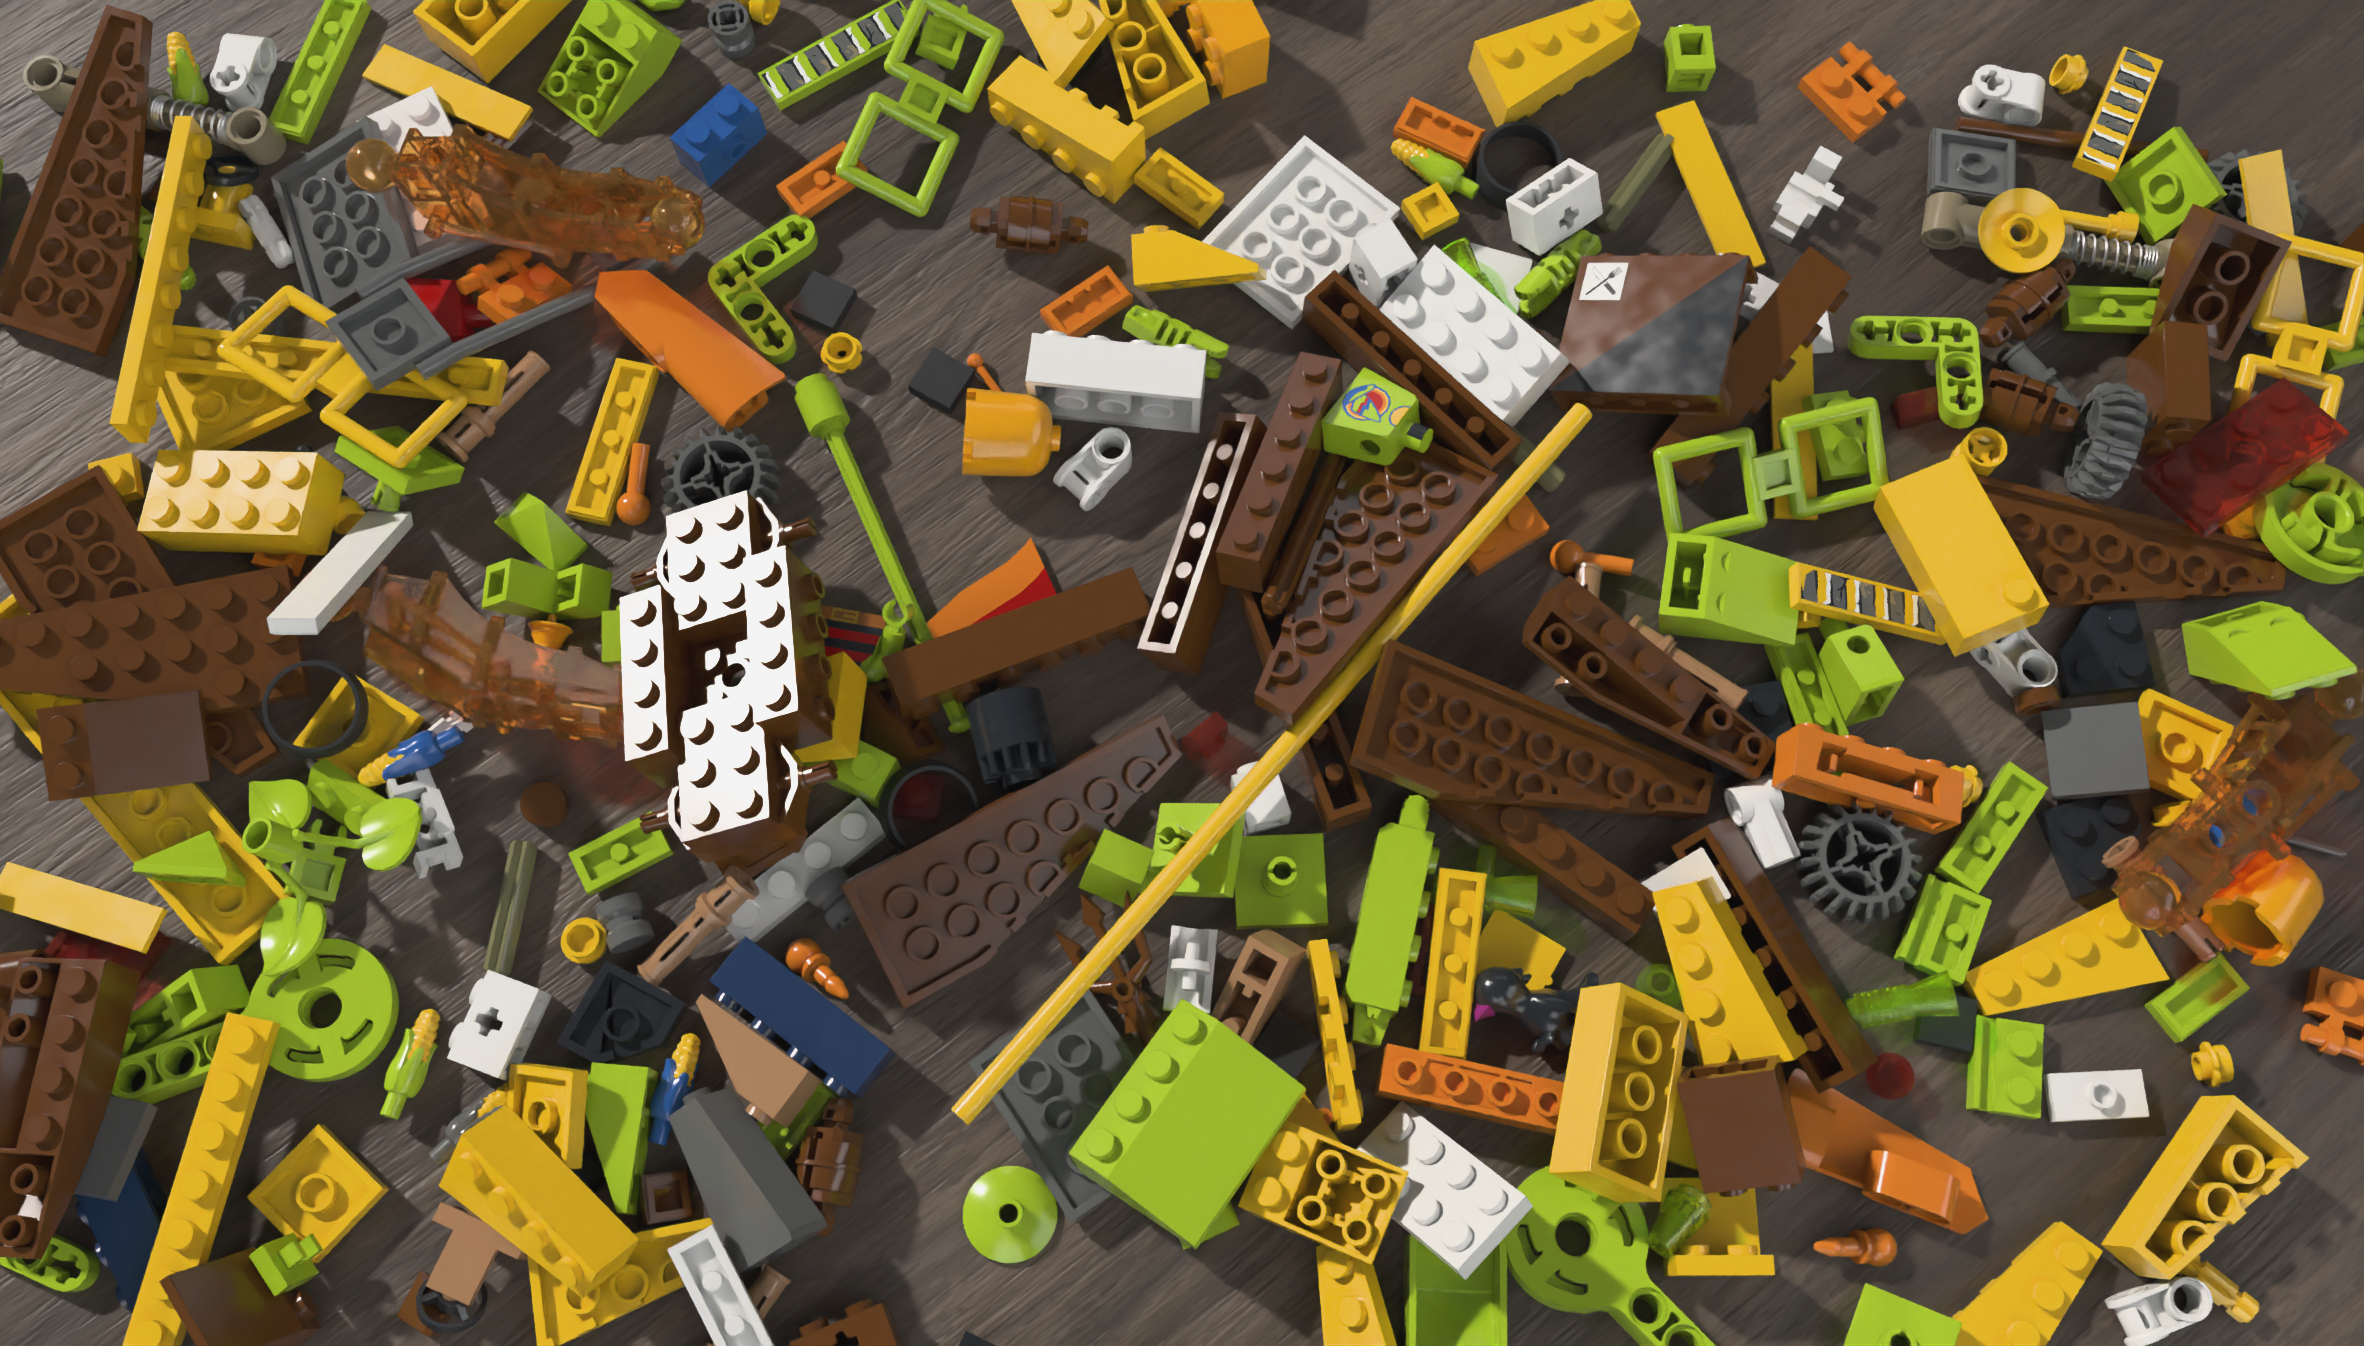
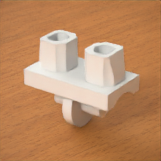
[1163,925,1218,1015]

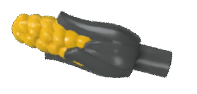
[428,1081,509,1167]

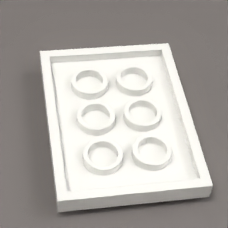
[1202,135,1400,329]

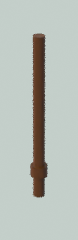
[1955,117,2209,163]

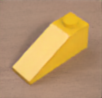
[1131,225,1267,292]

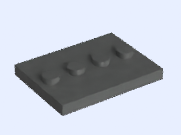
[271,116,419,314]
[968,989,1136,1224]

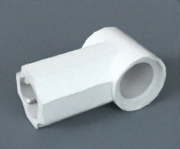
[1724,774,1801,870]

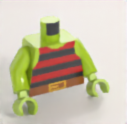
[821,598,915,688]

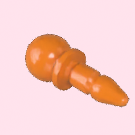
[785,937,849,1000]
[1813,1227,1897,1267]

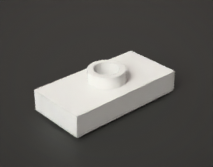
[2043,1069,2149,1122]

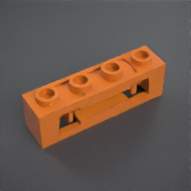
[1772,723,1964,835]
[1374,1043,1564,1136]

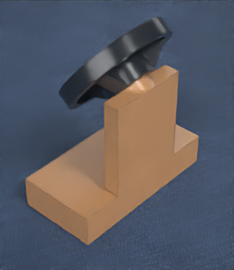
[416,1202,528,1334]

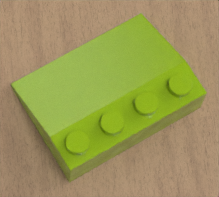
[1069,998,1306,1249]

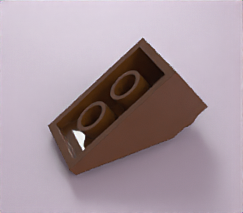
[2149,204,2292,362]
[36,690,213,802]
[159,1247,322,1346]

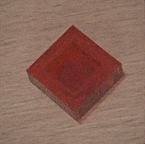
[1182,711,1228,763]
[892,773,946,824]

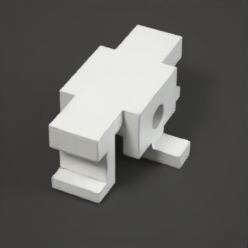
[1768,145,1844,244]
[385,768,463,879]

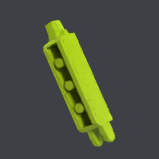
[1341,794,1440,1048]

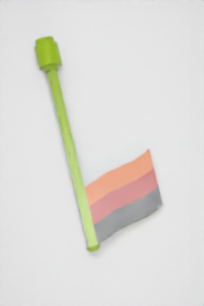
[795,373,1057,733]

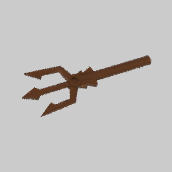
[1054,891,1162,1048]

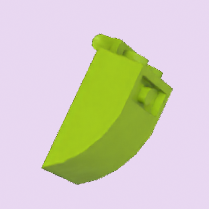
[1403,1234,1507,1346]

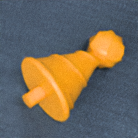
[528,614,573,685]

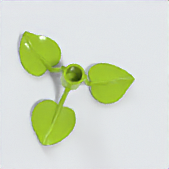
[242,779,423,977]

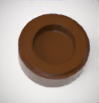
[2011,685,2062,717]
[520,781,570,829]

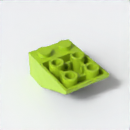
[537,0,683,138]
[1659,532,1799,648]
[2181,601,2357,700]

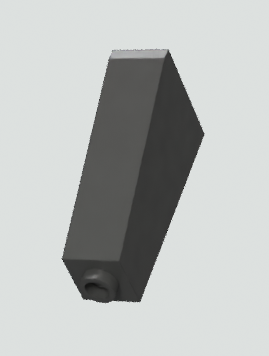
[668,1087,828,1274]

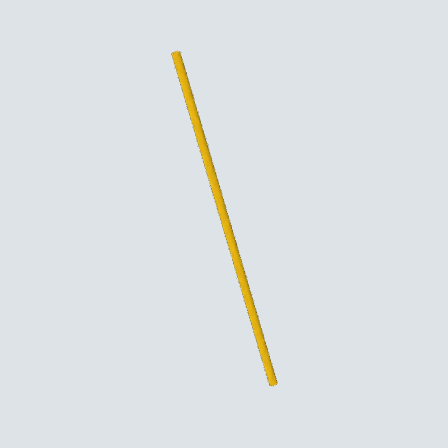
[951,403,1592,1125]

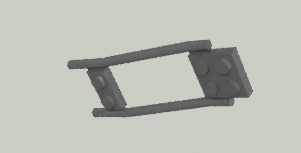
[325,162,691,391]

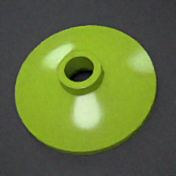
[963,1166,1058,1263]

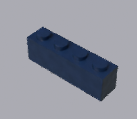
[709,936,896,1099]
[75,1146,168,1313]

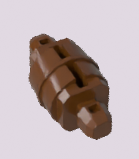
[970,195,1089,255]
[1979,257,2077,348]
[1957,368,2080,438]
[795,1098,864,1237]

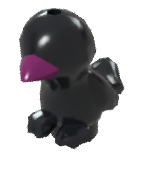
[1473,967,1599,1053]

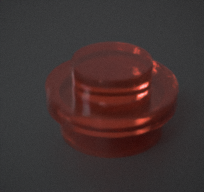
[1866,1053,1915,1100]

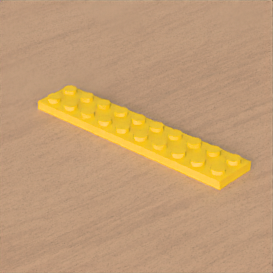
[0,594,296,966]

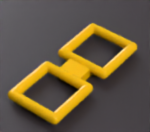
[2220,233,2364,466]
[217,285,468,469]

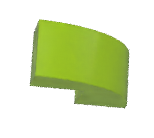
[481,558,613,620]

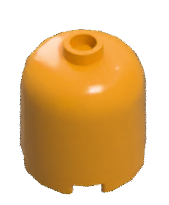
[962,388,1061,477]
[2200,849,2324,967]

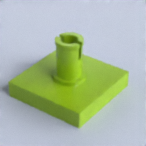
[2104,127,2227,246]
[334,425,465,512]
[1150,803,1246,898]
[1234,833,1328,930]
[1844,1283,1962,1346]

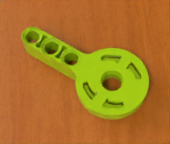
[2252,460,2364,584]
[111,938,399,1104]
[1504,1165,1716,1346]

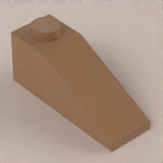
[1210,928,1307,1046]
[696,994,822,1128]

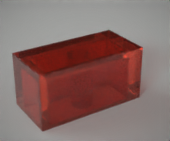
[1889,386,1956,430]

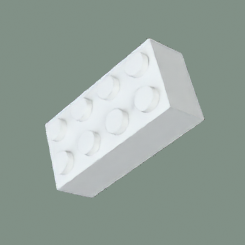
[1379,245,1570,427]
[1025,331,1206,433]

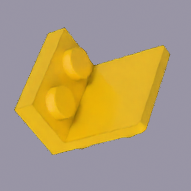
[1659,1178,1775,1276]

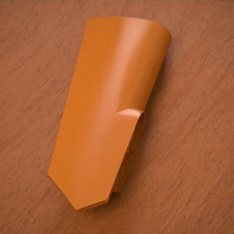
[595,270,786,432]
[1787,1068,1989,1235]

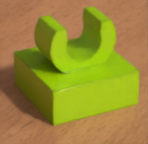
[249,1232,323,1297]

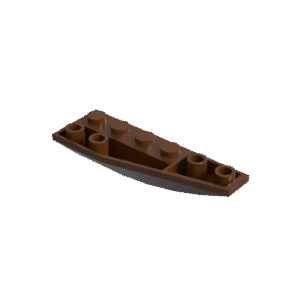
[1522,576,1776,781]
[0,957,141,1259]

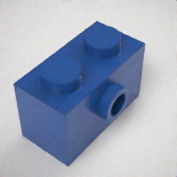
[669,83,767,187]

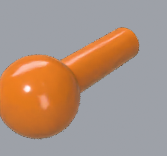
[616,443,651,525]
[1550,540,1634,576]

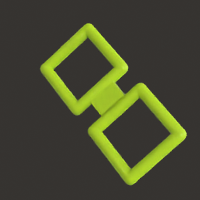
[836,0,1005,217]
[1653,397,1889,543]

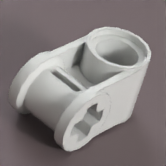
[210,33,277,113]
[1958,65,2045,126]
[1053,427,1133,511]
[1970,628,2058,698]
[2104,1277,2213,1346]

